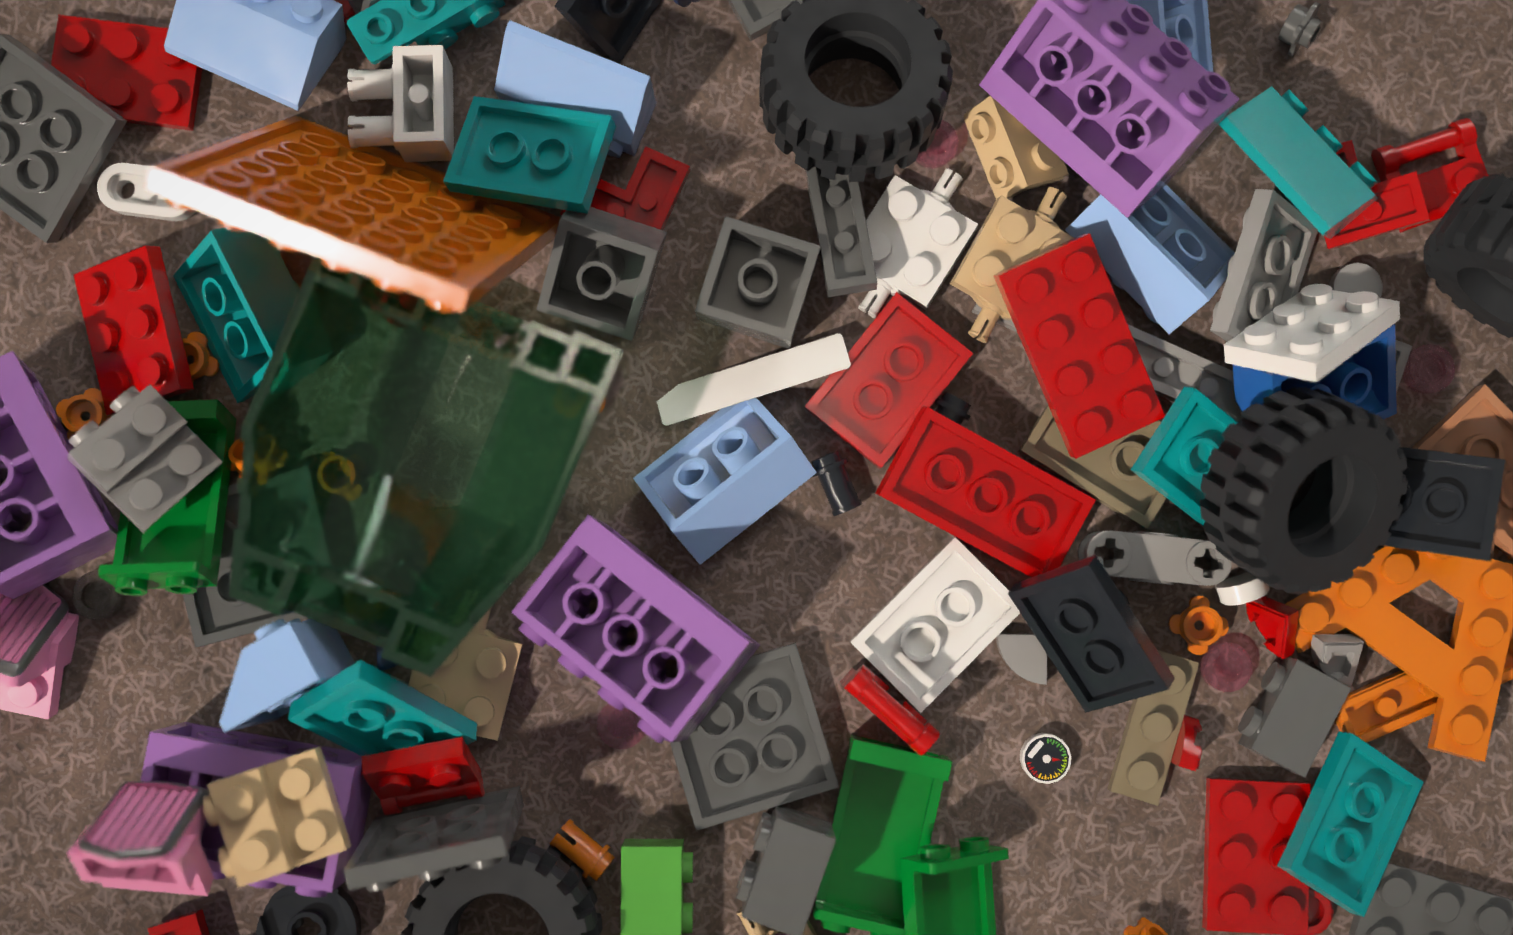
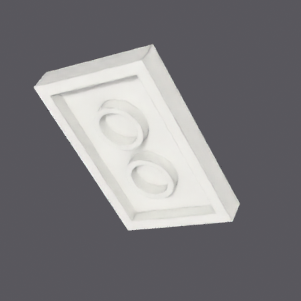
[1224,284,1400,382]
[850,537,1020,713]

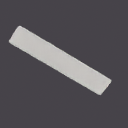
[657,334,851,426]

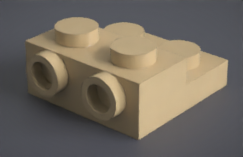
[203,746,351,888]

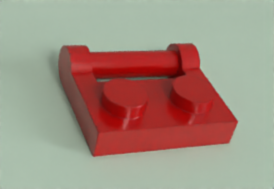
[1371,118,1489,233]
[840,664,940,756]
[362,737,485,816]

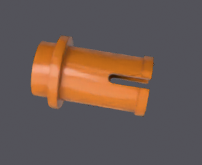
[549,819,615,881]

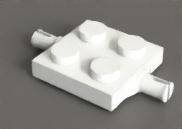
[858,168,978,318]

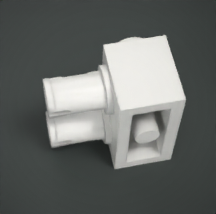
[347,45,454,162]

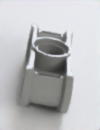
[1078,531,1232,586]

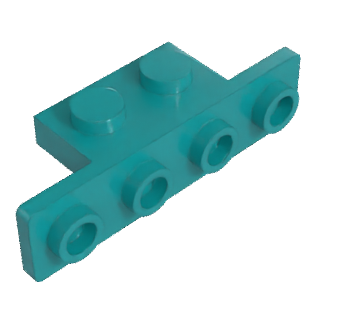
[347,0,506,65]

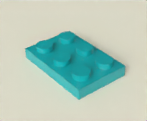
[443,96,616,214]
[1130,386,1238,527]
[288,660,477,756]
[1277,731,1424,917]

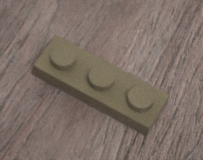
[1107,650,1199,806]

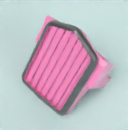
[0,584,79,719]
[68,781,214,896]

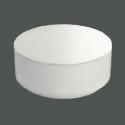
[1215,572,1270,606]

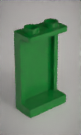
[98,399,237,596]
[812,734,952,935]
[900,836,1009,935]

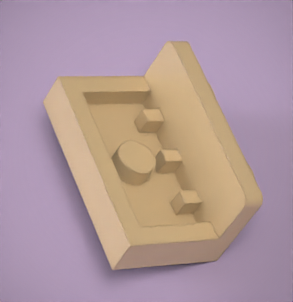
[964,96,1069,200]

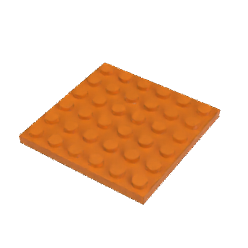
[146,116,560,312]

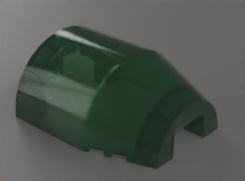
[229,255,624,676]

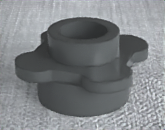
[1278,2,1323,57]

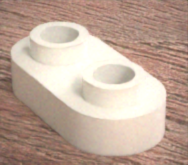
[97,163,197,221]

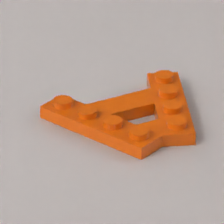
[1285,546,1513,762]

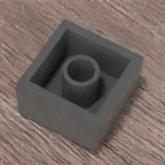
[537,207,667,341]
[695,216,821,349]
[736,805,836,935]

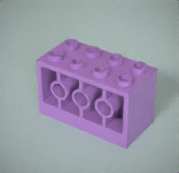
[979,0,1240,218]
[0,351,118,599]
[511,514,760,744]
[141,722,372,897]

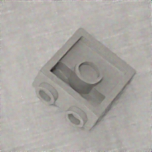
[68,385,222,533]

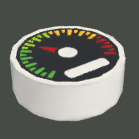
[1020,733,1071,784]

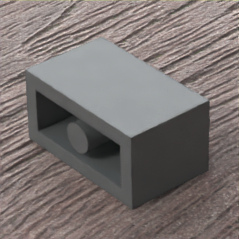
[1238,657,1351,778]

